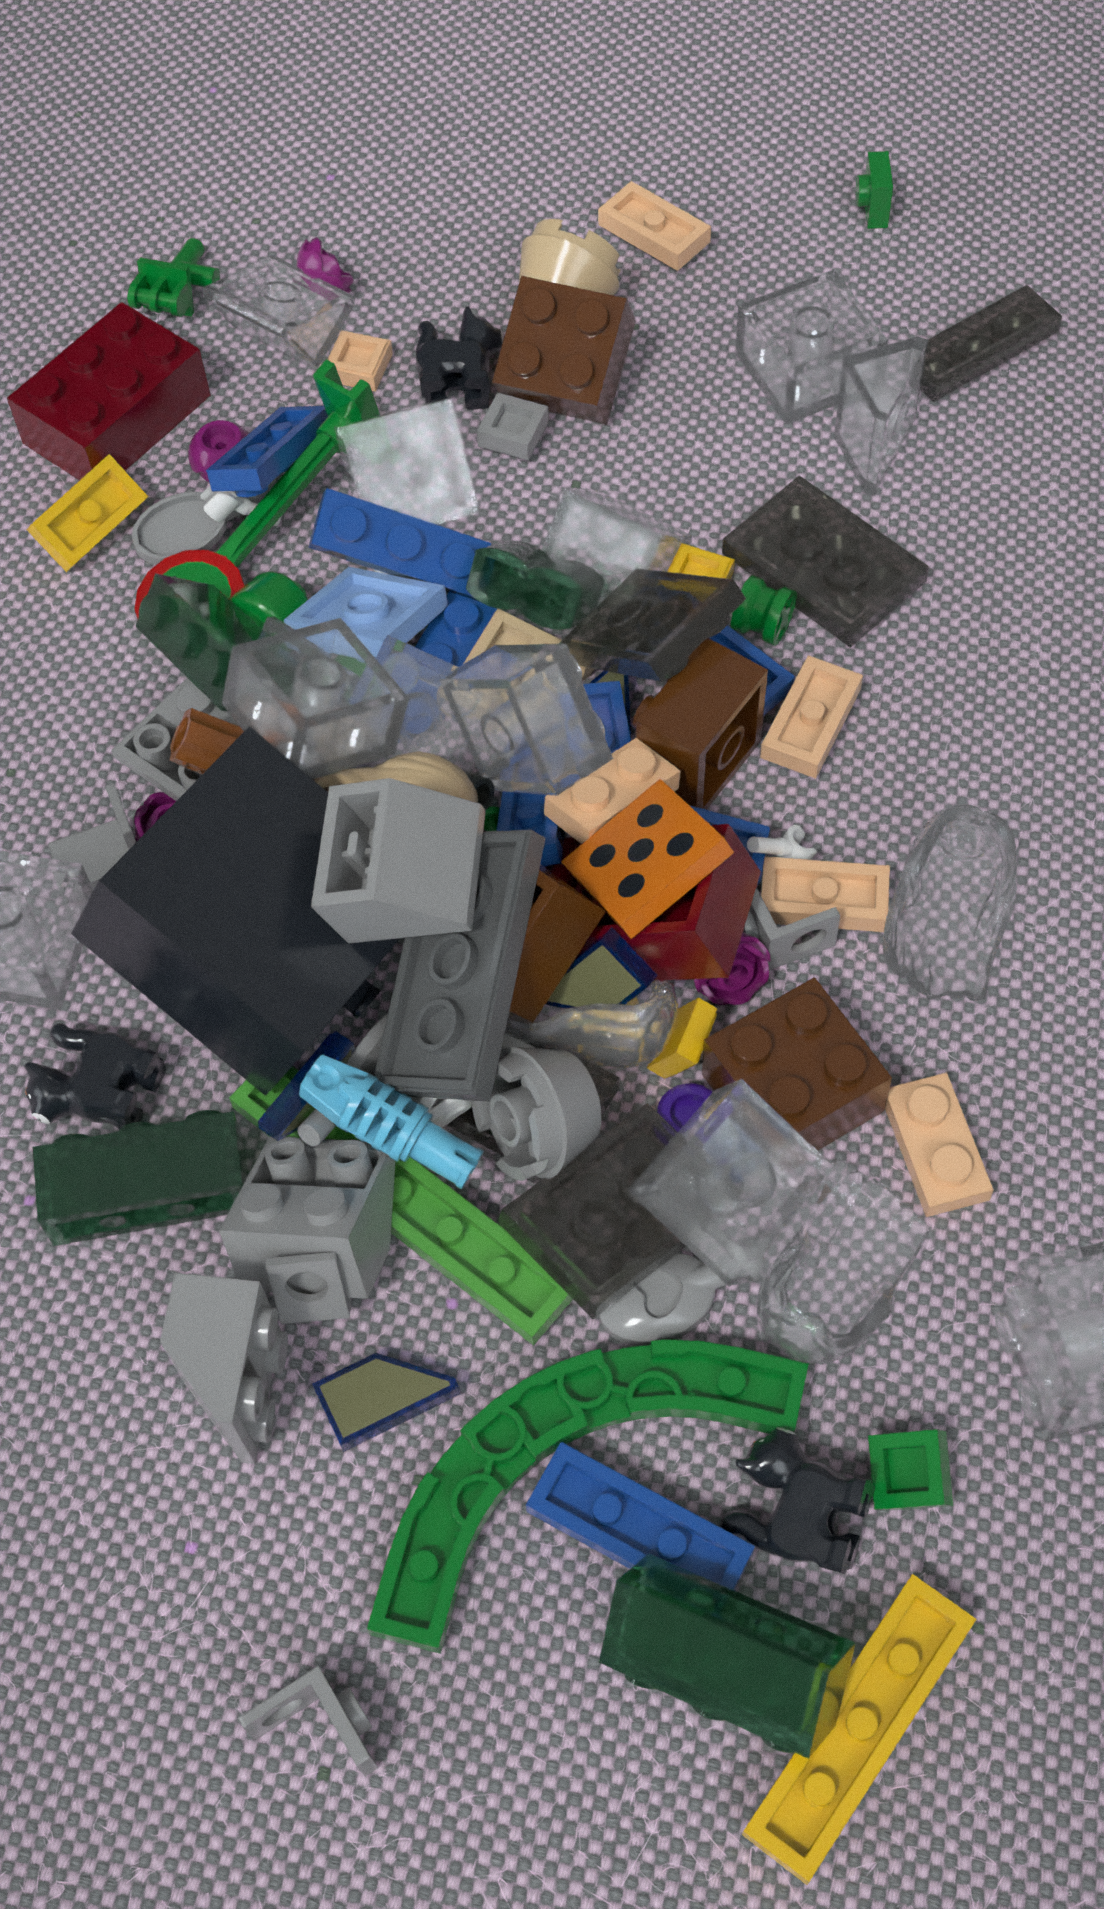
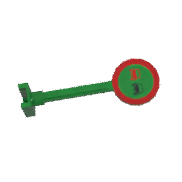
[134,359,392,653]

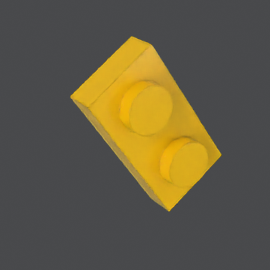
[26,454,149,572]

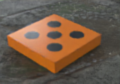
[561,779,734,939]

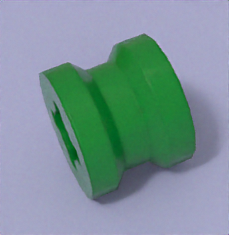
[731,575,797,646]

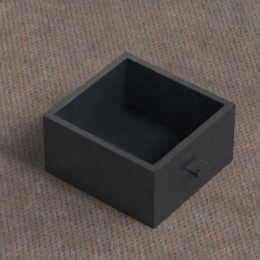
[71,726,400,1096]

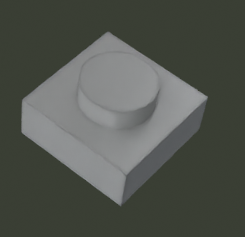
[477,392,549,461]

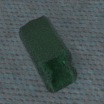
[466,541,605,630]

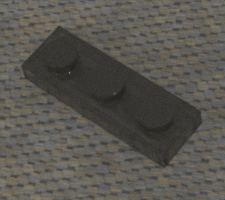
[899,285,1062,402]

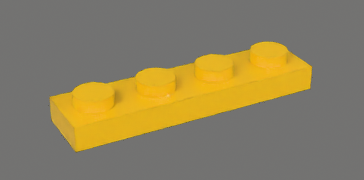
[742,1574,977,1885]

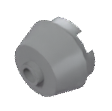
[472,1047,601,1181]

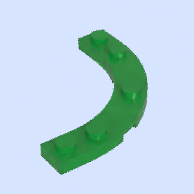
[367,1339,809,1654]

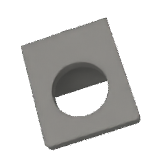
[48,783,136,897]
[743,888,840,970]
[266,1252,351,1324]
[238,1666,378,1777]

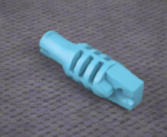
[299,1055,484,1189]

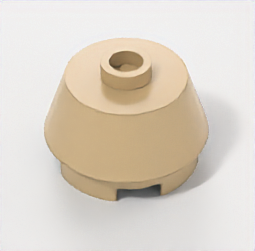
[519,219,621,295]

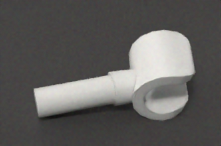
[200,486,281,526]
[747,825,817,860]

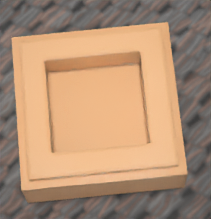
[327,330,393,392]

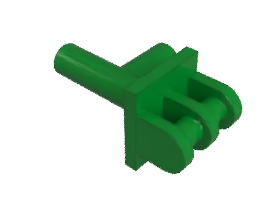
[127,238,220,317]

